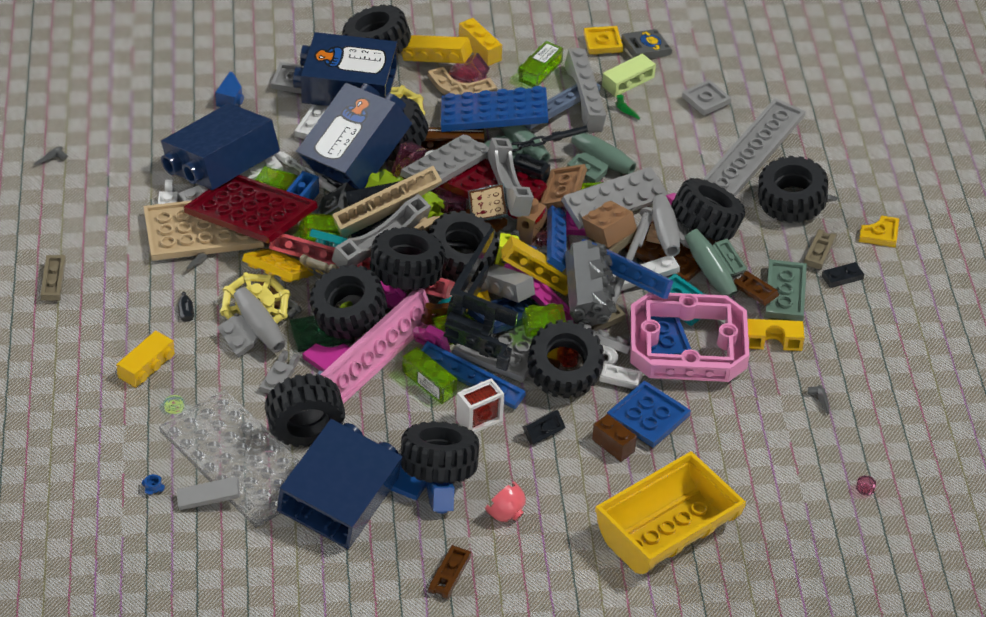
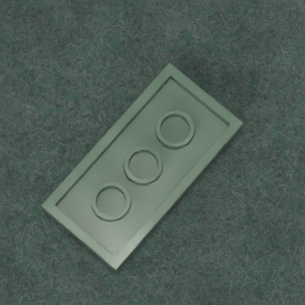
[765,259,807,321]

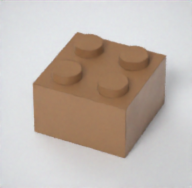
[582,200,637,248]

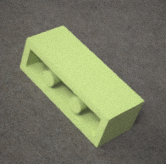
[602,53,656,97]

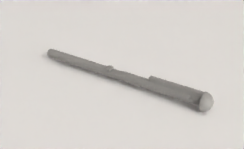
[609,207,653,319]

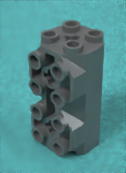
[565,240,617,326]

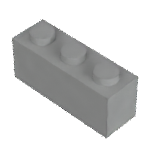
[478,264,535,302]

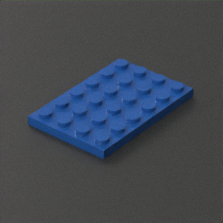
[441,86,549,132]

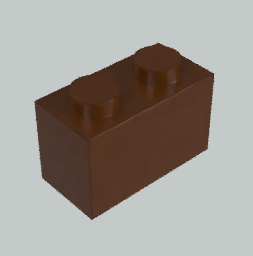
[592,414,637,462]

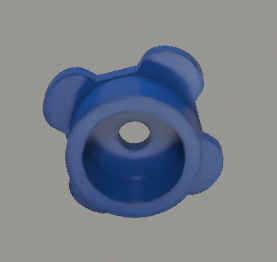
[142,474,165,495]

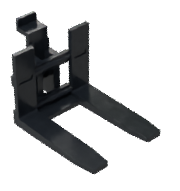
[443,228,518,371]

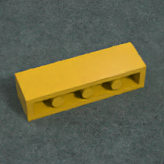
[401,35,473,64]
[501,235,568,296]

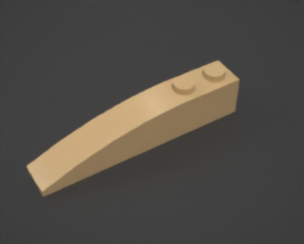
[332,166,442,238]

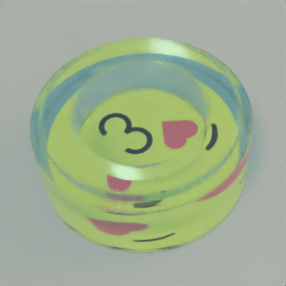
[164,395,184,414]

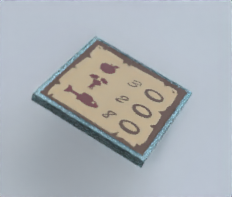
[468,183,508,221]

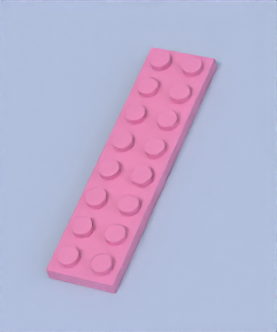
[320,288,434,404]

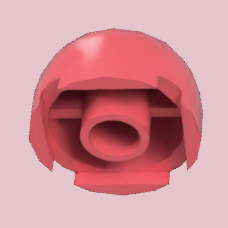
[485,481,526,522]

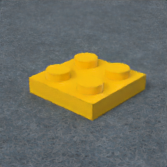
[583,26,623,54]

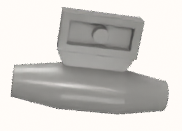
[653,194,692,257]
[217,287,286,358]

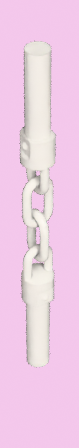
[274,151,337,192]

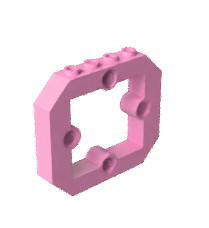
[629,292,749,382]

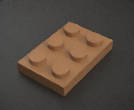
[541,164,587,209]

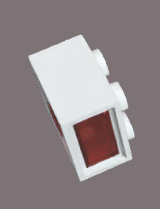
[456,378,504,433]

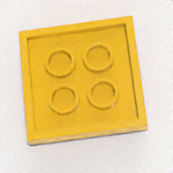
[242,248,314,282]

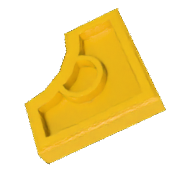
[859,216,899,248]

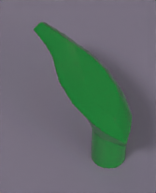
[615,94,640,120]

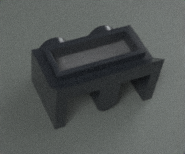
[513,153,550,183]

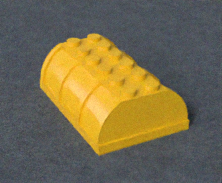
[595,451,746,574]

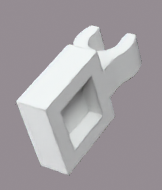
[158,180,178,204]

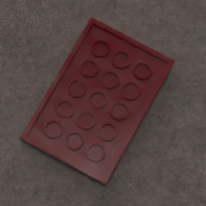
[439,159,547,219]
[184,175,318,244]

